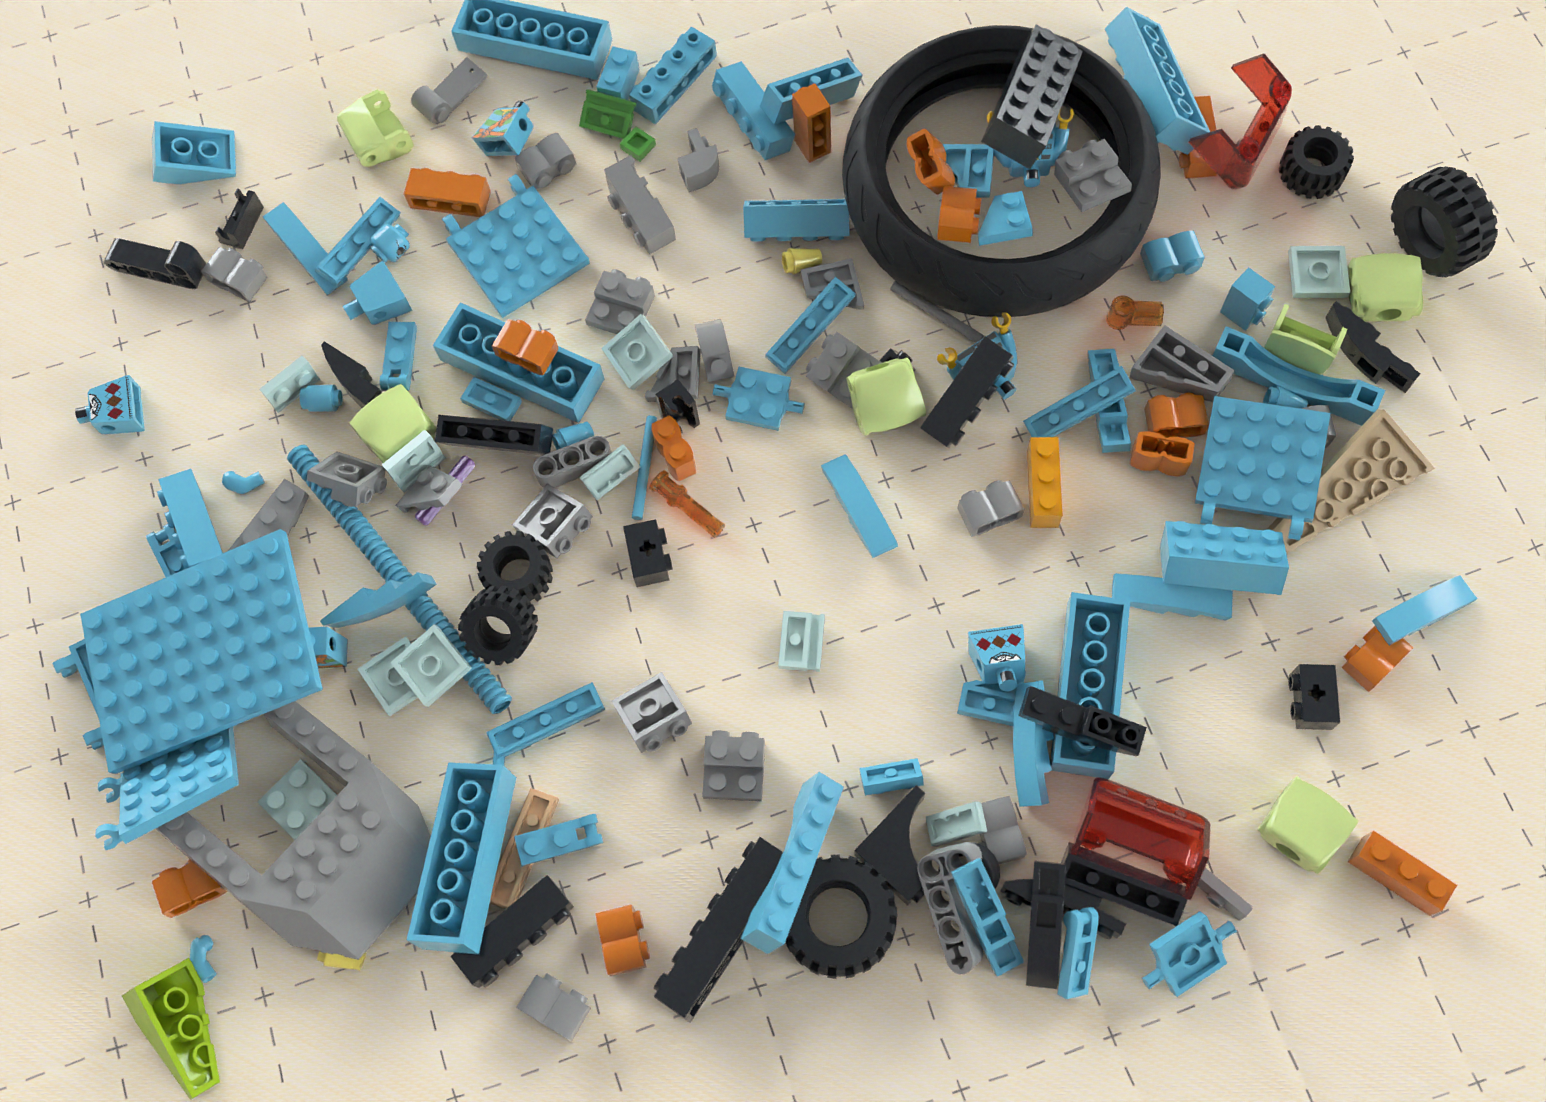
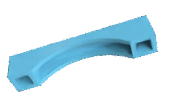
[1212,326,1386,426]
[741,772,844,954]

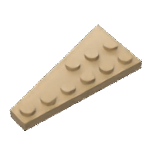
[1266,409,1435,552]

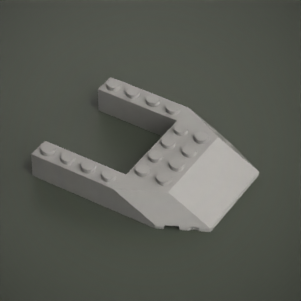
[156,701,431,960]

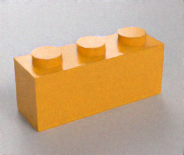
[1027,437,1063,528]

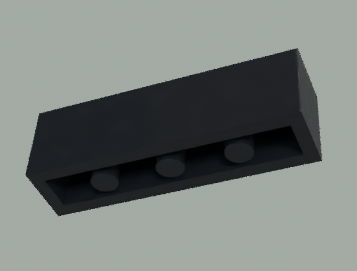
[920,336,1014,448]
[435,414,553,455]
[1061,842,1188,926]
[450,875,574,988]

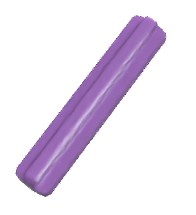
[415,455,475,526]

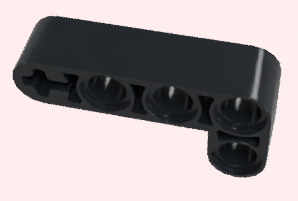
[104,238,207,289]

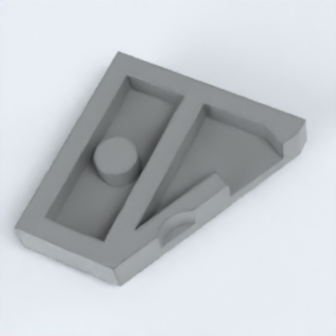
[801,258,864,310]
[645,346,701,402]
[395,465,463,513]

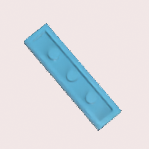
[315,197,401,288]
[765,277,856,374]
[1023,366,1136,437]
[486,682,605,758]

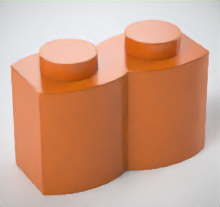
[907,128,955,195]
[937,186,981,243]
[492,319,559,375]
[1144,393,1209,438]
[651,416,696,481]
[1130,431,1195,476]
[1341,626,1414,692]
[152,859,227,918]
[595,905,650,976]

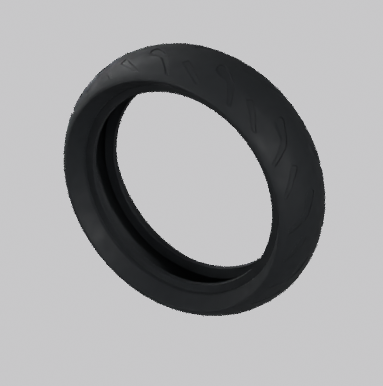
[842,25,1161,318]

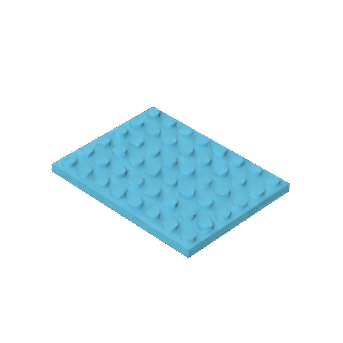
[80,529,323,774]

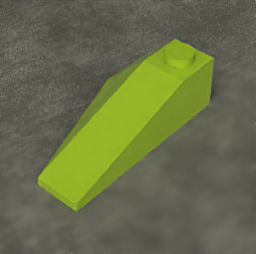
[122,958,220,1100]

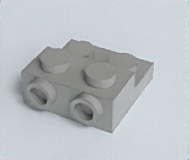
[1054,139,1132,212]
[585,269,655,334]
[806,331,882,409]
[307,451,387,507]
[512,484,593,558]
[612,672,692,753]
[702,730,765,801]

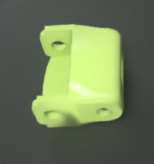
[337,89,414,167]
[1347,253,1423,321]
[1264,304,1347,375]
[847,357,926,436]
[349,384,437,464]
[1257,776,1359,874]

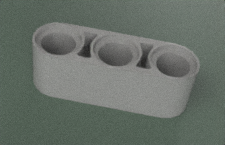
[533,436,612,488]

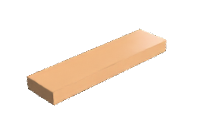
[490,788,559,909]

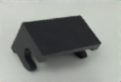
[215,188,264,249]
[655,379,700,434]

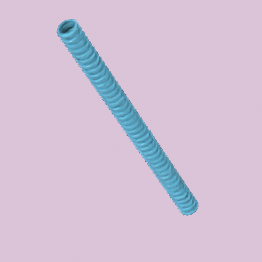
[287,445,512,714]

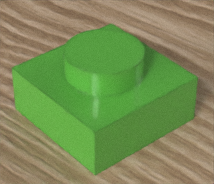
[619,126,656,162]

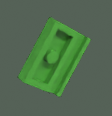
[579,89,637,139]

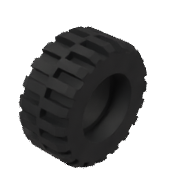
[1391,166,1498,278]
[785,854,897,979]

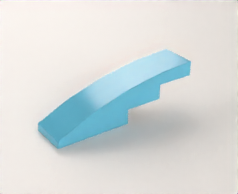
[262,202,348,295]
[1087,348,1131,453]
[821,454,898,558]
[320,572,437,628]
[1112,573,1233,621]
[1372,575,1477,645]
[1013,680,1054,807]
[951,858,1024,977]

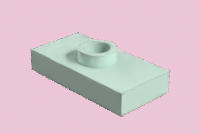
[579,444,640,500]
[925,801,987,847]

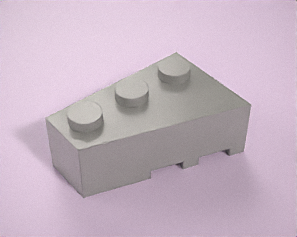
[604,155,676,255]
[1130,325,1235,402]

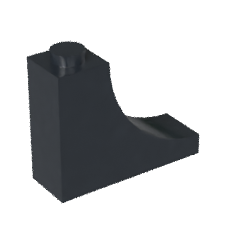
[854,785,925,906]

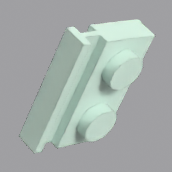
[259,355,321,413]
[382,430,446,493]
[778,611,825,672]

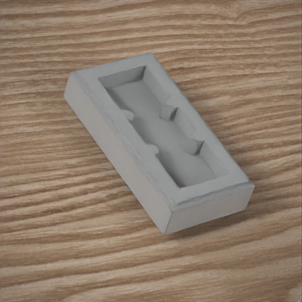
[1190,866,1253,921]

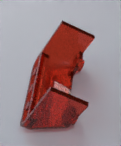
[1189,53,1292,189]
[1071,778,1210,900]

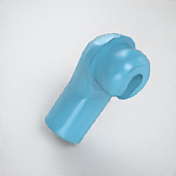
[222,471,265,494]
[190,935,217,983]

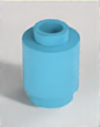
[300,384,343,412]

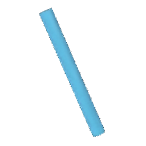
[632,415,657,520]

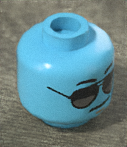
[370,223,410,263]

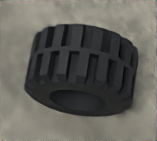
[1279,125,1354,199]
[476,531,553,605]
[458,585,538,665]

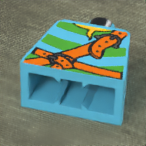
[472,101,534,156]
[309,627,348,669]

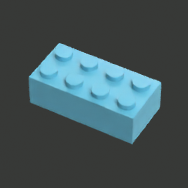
[1160,521,1289,595]

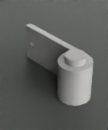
[411,57,488,124]

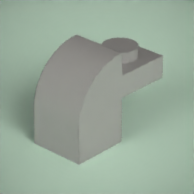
[677,128,719,193]
[695,319,734,382]

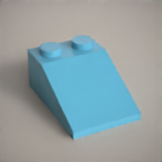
[152,121,236,185]

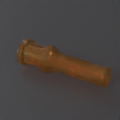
[649,470,725,538]

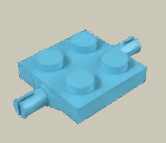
[713,366,805,431]
[1142,911,1237,997]

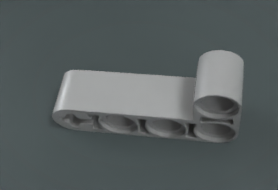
[917,842,984,974]

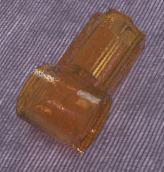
[1106,295,1164,330]

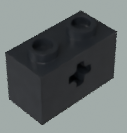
[623,519,673,587]
[1288,664,1340,730]

